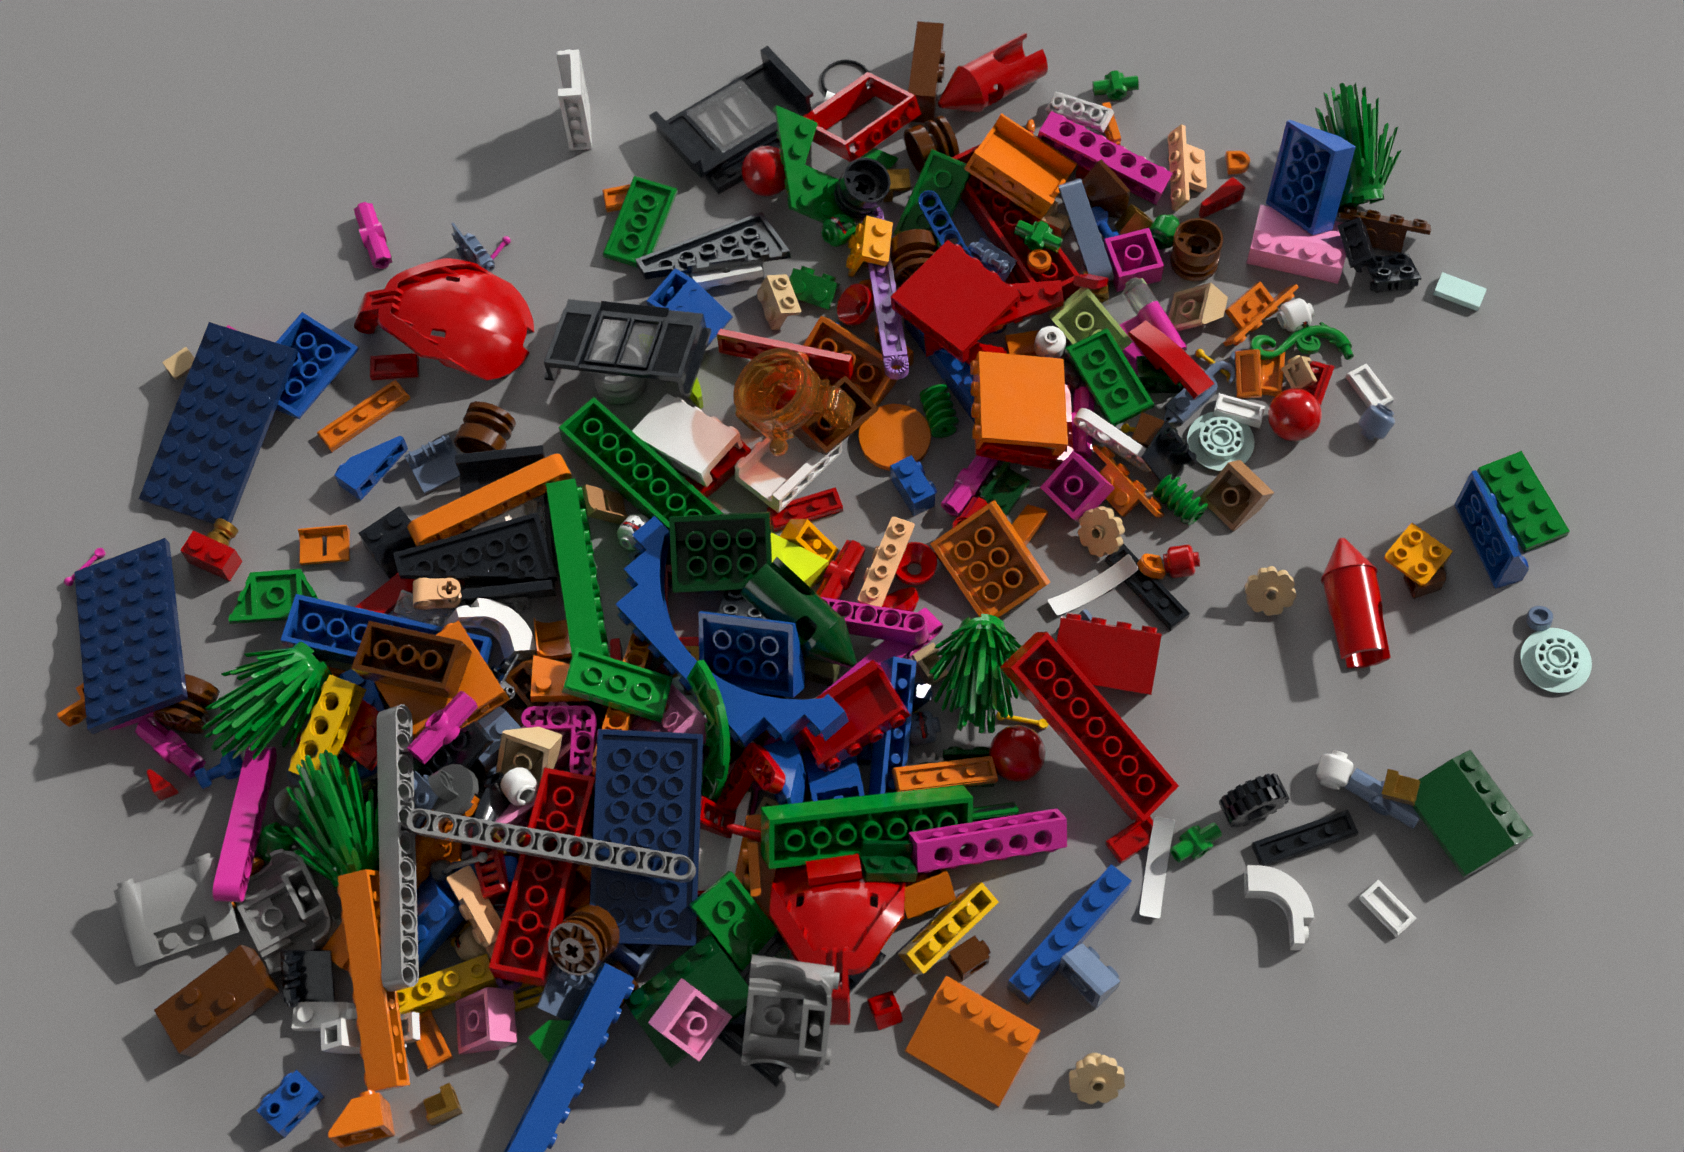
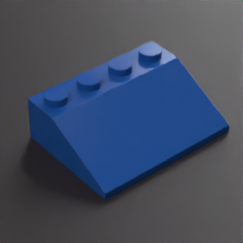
[1266,120,1356,235]
[275,312,359,419]
[1454,470,1529,589]
[698,611,805,698]

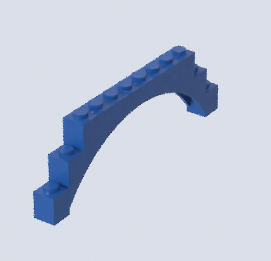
[616,516,849,747]

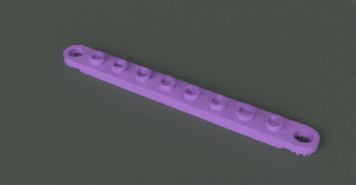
[860,207,909,380]

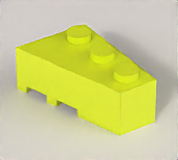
[771,532,829,588]

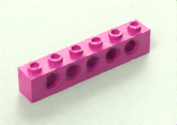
[1037,111,1173,205]
[909,808,1067,873]

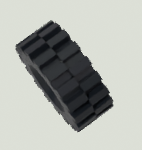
[1219,773,1290,828]

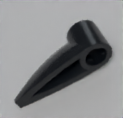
[472,772,511,838]

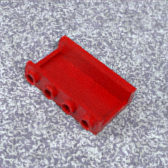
[1057,613,1162,695]
[800,660,911,772]

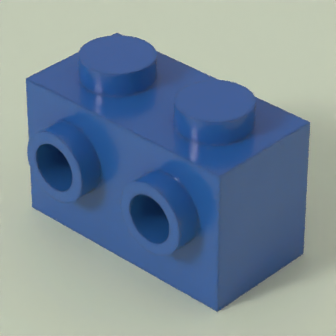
[890,455,937,516]
[256,1070,324,1137]

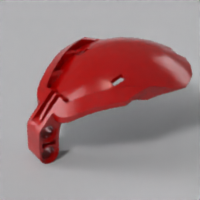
[354,258,534,381]
[770,865,906,1025]

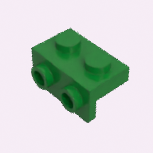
[789,266,841,310]

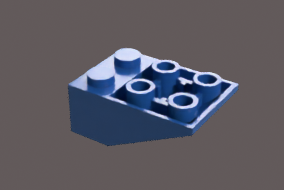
[646,268,733,348]
[763,738,809,805]
[802,750,865,801]

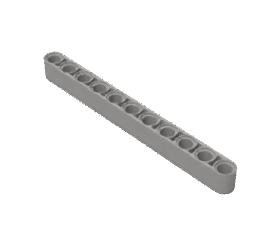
[377,705,419,992]
[407,809,696,883]

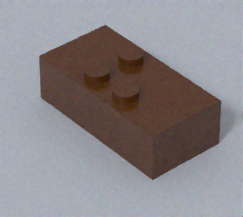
[908,21,946,123]
[351,621,472,699]
[154,945,280,1057]

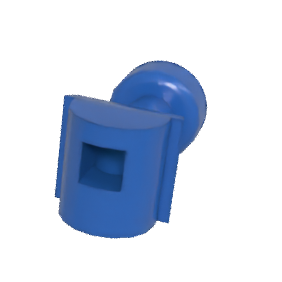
[1092,207,1120,242]
[194,750,243,790]

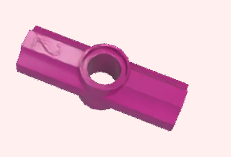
[354,202,392,269]
[1071,387,1094,459]
[941,456,998,517]
[407,691,478,764]
[134,716,206,778]

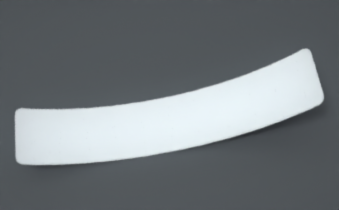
[1048,554,1138,615]
[1139,816,1175,918]

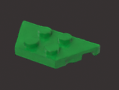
[228,569,318,624]

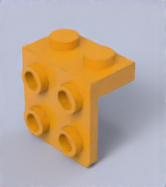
[846,215,893,277]
[1384,523,1453,586]

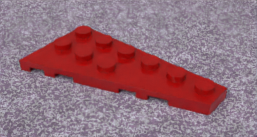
[924,280,1064,357]

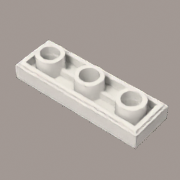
[1045,91,1114,132]
[691,263,763,290]

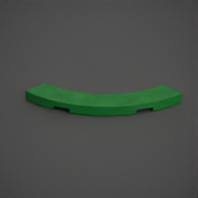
[687,660,730,803]

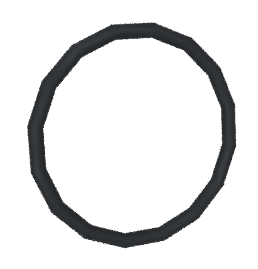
[821,59,869,93]

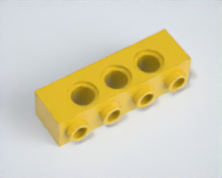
[288,674,366,775]
[898,882,999,974]
[397,954,499,1015]

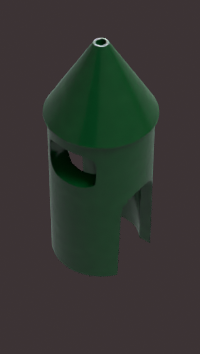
[740,557,857,668]

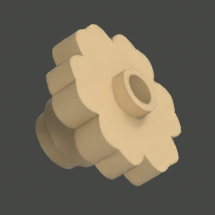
[1078,506,1125,557]
[1244,566,1296,616]
[1069,1053,1125,1104]

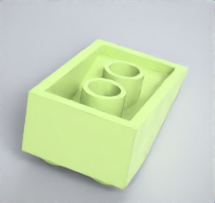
[1048,287,1133,351]

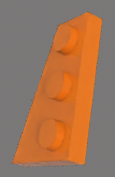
[530,655,589,702]

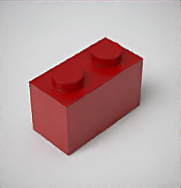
[180,530,243,581]

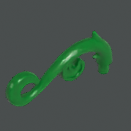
[1250,322,1354,360]

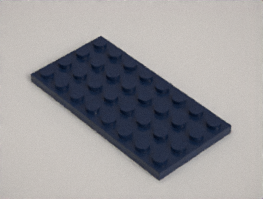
[139,322,298,524]
[74,538,188,735]
[589,729,703,946]

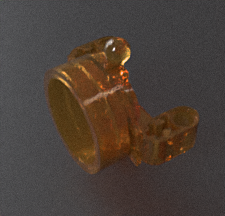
[733,348,856,457]

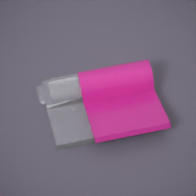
[1102,277,1187,375]

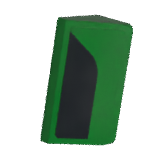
[972,802,1019,822]

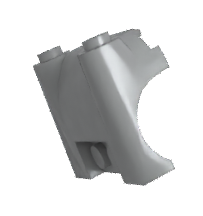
[237,849,342,980]
[113,853,242,967]
[741,955,839,1081]

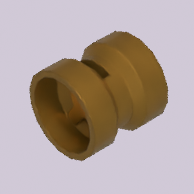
[206,518,239,546]

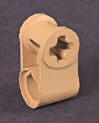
[413,578,462,610]

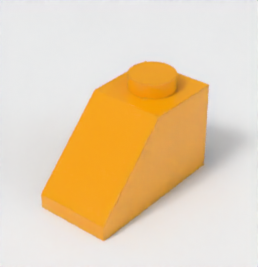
[780,519,839,563]

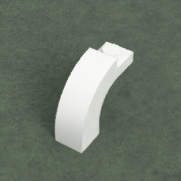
[447,598,537,661]
[1244,865,1314,951]
[321,1012,420,1054]

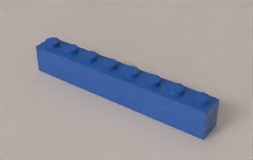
[504,962,634,1152]

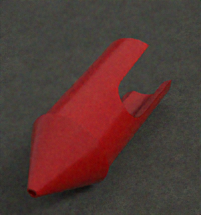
[938,33,1048,113]
[1321,538,1391,668]

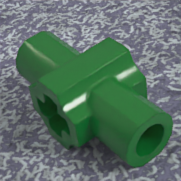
[1092,70,1139,101]
[1014,220,1063,253]
[1170,822,1222,862]

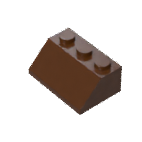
[791,376,879,455]

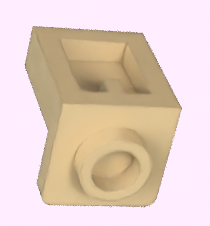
[1281,355,1317,390]

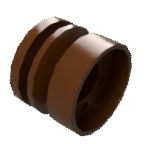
[904,116,959,173]
[1170,218,1223,281]
[890,229,938,287]
[454,401,516,454]
[153,674,220,734]
[548,905,620,976]

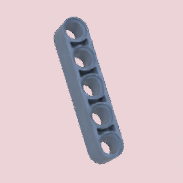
[1058,179,1114,282]

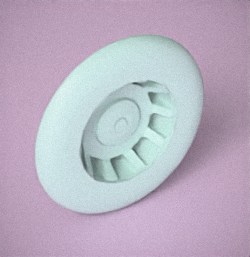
[1187,412,1255,471]
[1521,628,1592,693]

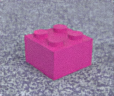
[1104,228,1164,292]
[1040,451,1115,522]

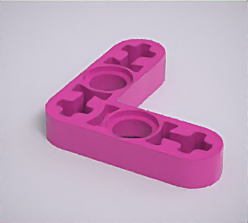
[521,706,597,776]

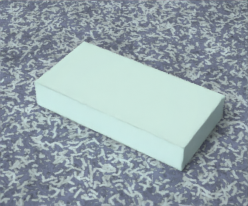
[1433,272,1487,311]

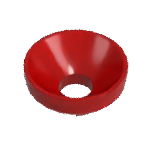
[837,283,874,326]
[895,542,937,586]
[882,587,919,612]

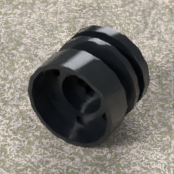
[834,158,891,218]

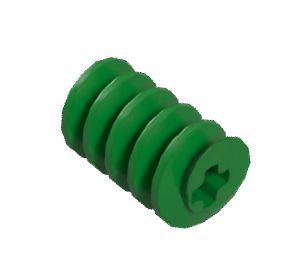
[919,384,959,438]
[1153,474,1208,526]

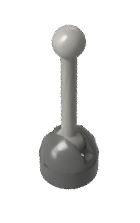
[431,852,488,882]

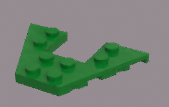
[773,105,898,223]

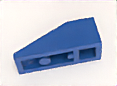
[334,436,408,501]

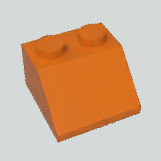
[904,868,956,919]
[328,1090,395,1148]

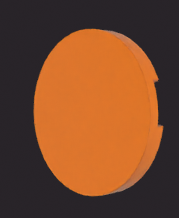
[859,404,931,471]

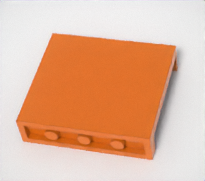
[964,113,1077,220]
[970,351,1068,456]
[374,620,510,741]

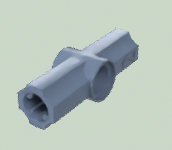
[1345,768,1420,829]

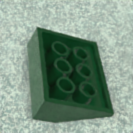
[669,512,772,592]
[1412,750,1533,878]
[624,934,749,1068]

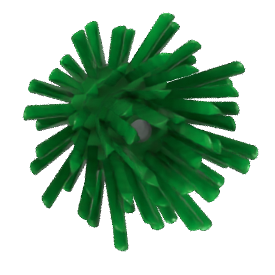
[1315,82,1402,208]
[929,614,1021,733]
[202,641,332,761]
[282,749,379,892]

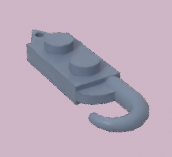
[1164,361,1236,425]

